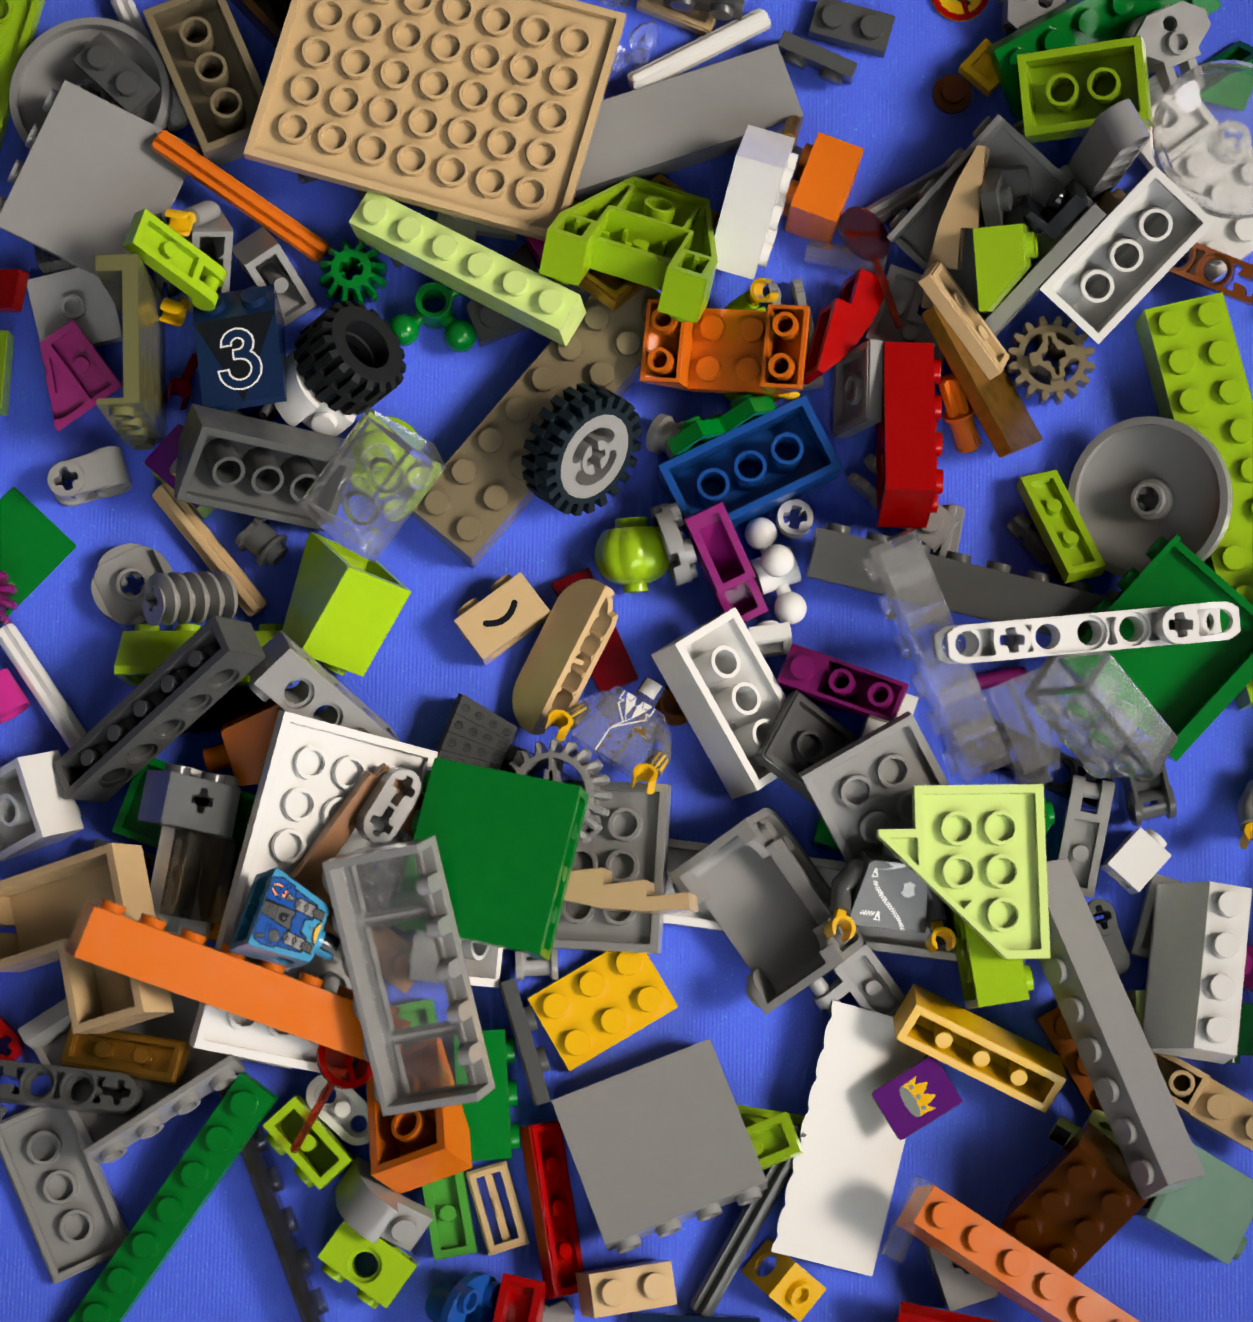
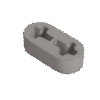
[356,767,422,844]

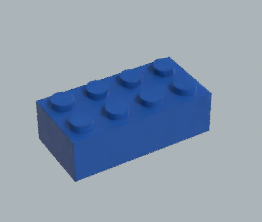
[657,395,843,538]

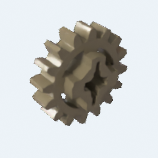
[1006,316,1095,405]

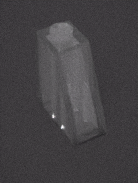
[978,660,1062,784]

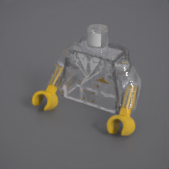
[543,677,672,794]

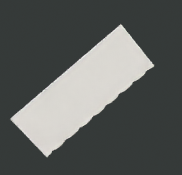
[771,1000,926,1276]

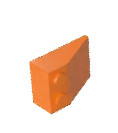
[365,1037,472,1194]

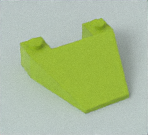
[539,176,718,323]

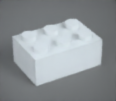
[714,125,799,280]

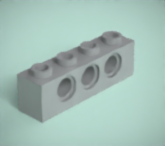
[248,630,400,742]

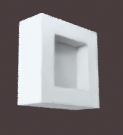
[748,620,792,657]

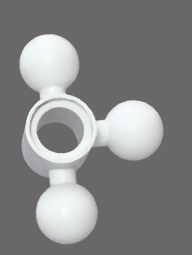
[744,517,807,625]

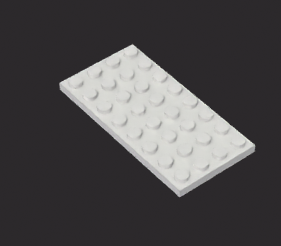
[189,710,438,1079]

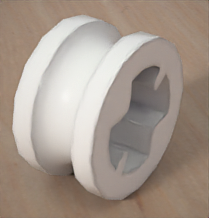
[776,499,814,539]

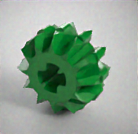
[318,240,387,304]

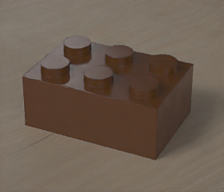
[1000,1121,1148,1277]

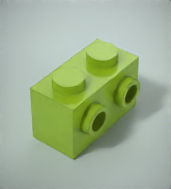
[262,1095,356,1190]

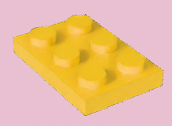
[527,951,678,1072]

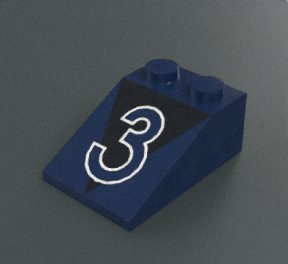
[193,285,287,411]

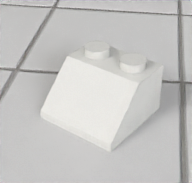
[0,750,84,862]

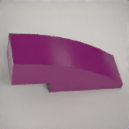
[684,501,769,623]

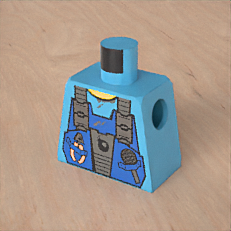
[228,868,340,968]

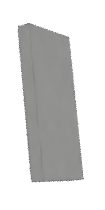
[0,1106,129,1285]

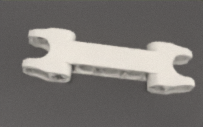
[932,601,1241,664]

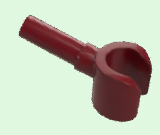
[164,353,198,410]

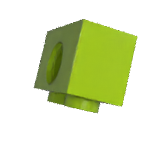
[317,1220,420,1309]

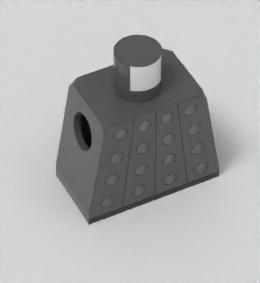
[436,693,535,773]

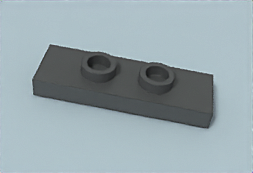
[499,978,551,1106]

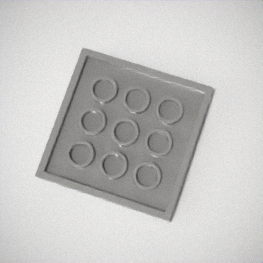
[553,780,672,954]

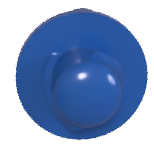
[425,1271,501,1322]

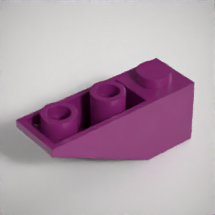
[777,643,909,723]

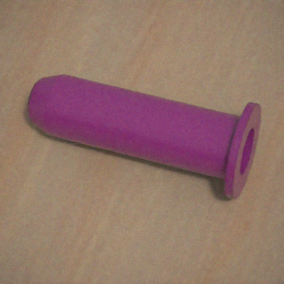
[967,666,1028,696]

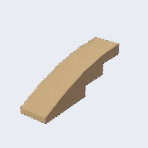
[921,145,990,308]
[564,867,699,914]

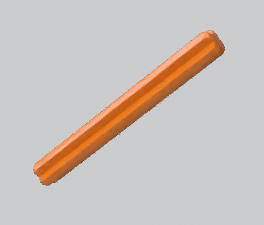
[151,130,329,263]

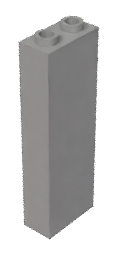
[574,43,804,202]

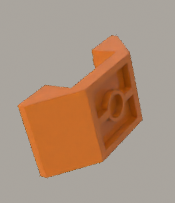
[639,299,810,396]

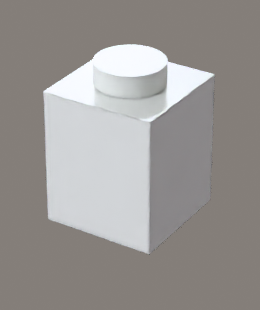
[1100,827,1172,895]

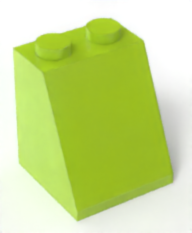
[282,532,411,677]

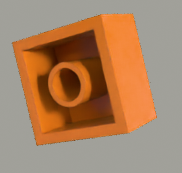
[782,132,864,247]

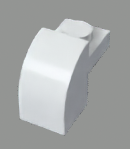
[274,348,356,437]

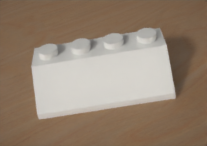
[1039,166,1215,344]
[651,607,786,799]
[1142,881,1252,1064]

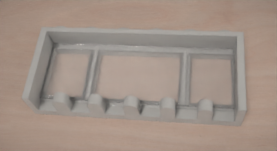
[322,835,496,1116]

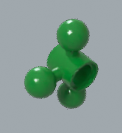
[388,282,476,352]

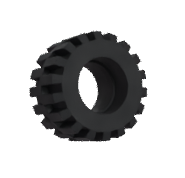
[294,301,406,415]

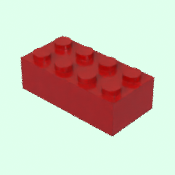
[876,341,944,528]

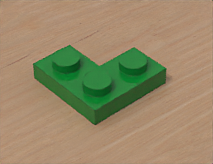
[666,393,777,456]

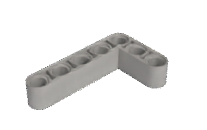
[1059,99,1151,202]

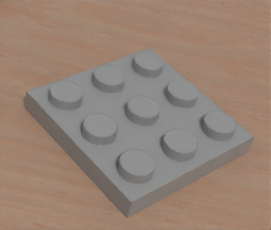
[798,711,949,864]

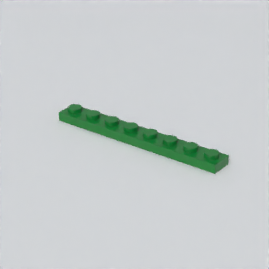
[68,1072,279,1322]

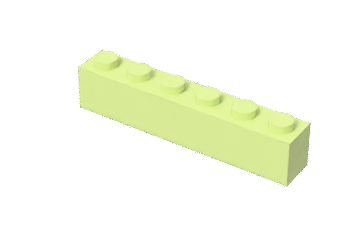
[349,191,586,347]

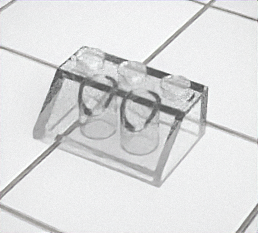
[298,407,446,563]

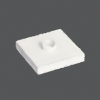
[27,267,123,348]

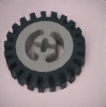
[521,383,642,516]

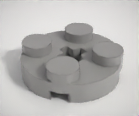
[650,502,698,586]
[91,543,173,627]

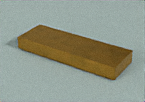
[59,1025,191,1087]

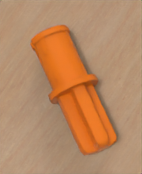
[938,373,982,453]

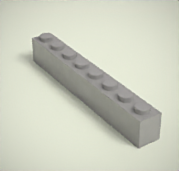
[1039,858,1206,1200]

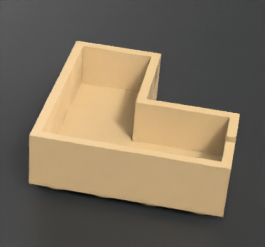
[0,843,174,1034]

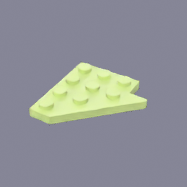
[877,784,1050,959]

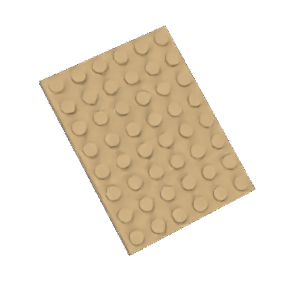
[243,0,627,241]

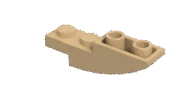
[1152,1052,1253,1152]

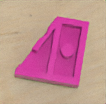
[39,319,123,432]

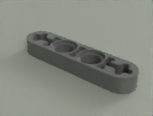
[0,1060,143,1116]

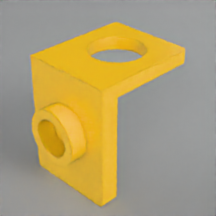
[741,1239,826,1322]

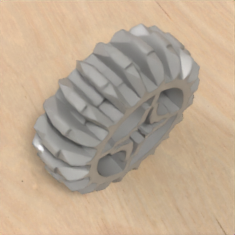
[509,739,613,844]

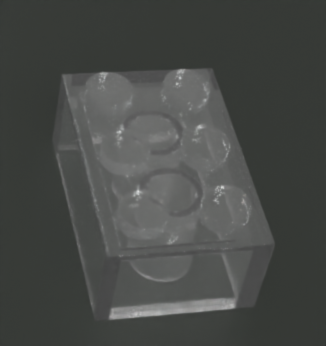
[1024,651,1179,779]

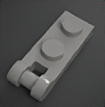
[1056,775,1115,898]

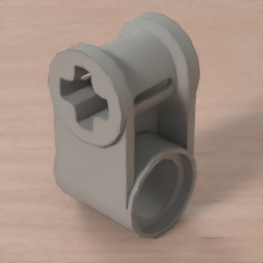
[47,446,132,507]

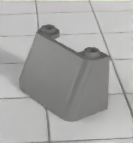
[668,808,864,1015]

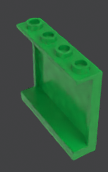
[1058,534,1253,762]
[390,757,589,961]

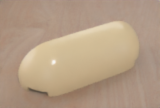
[512,579,618,735]

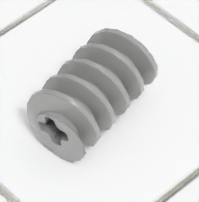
[142,571,238,626]

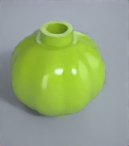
[594,517,671,593]

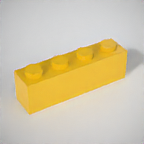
[893,983,1067,1114]

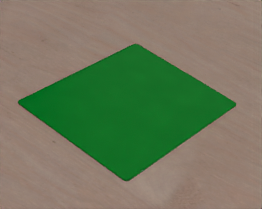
[0,487,76,624]

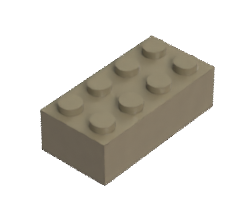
[143,0,264,167]

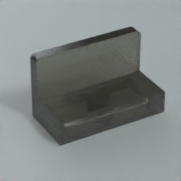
[159,829,240,924]

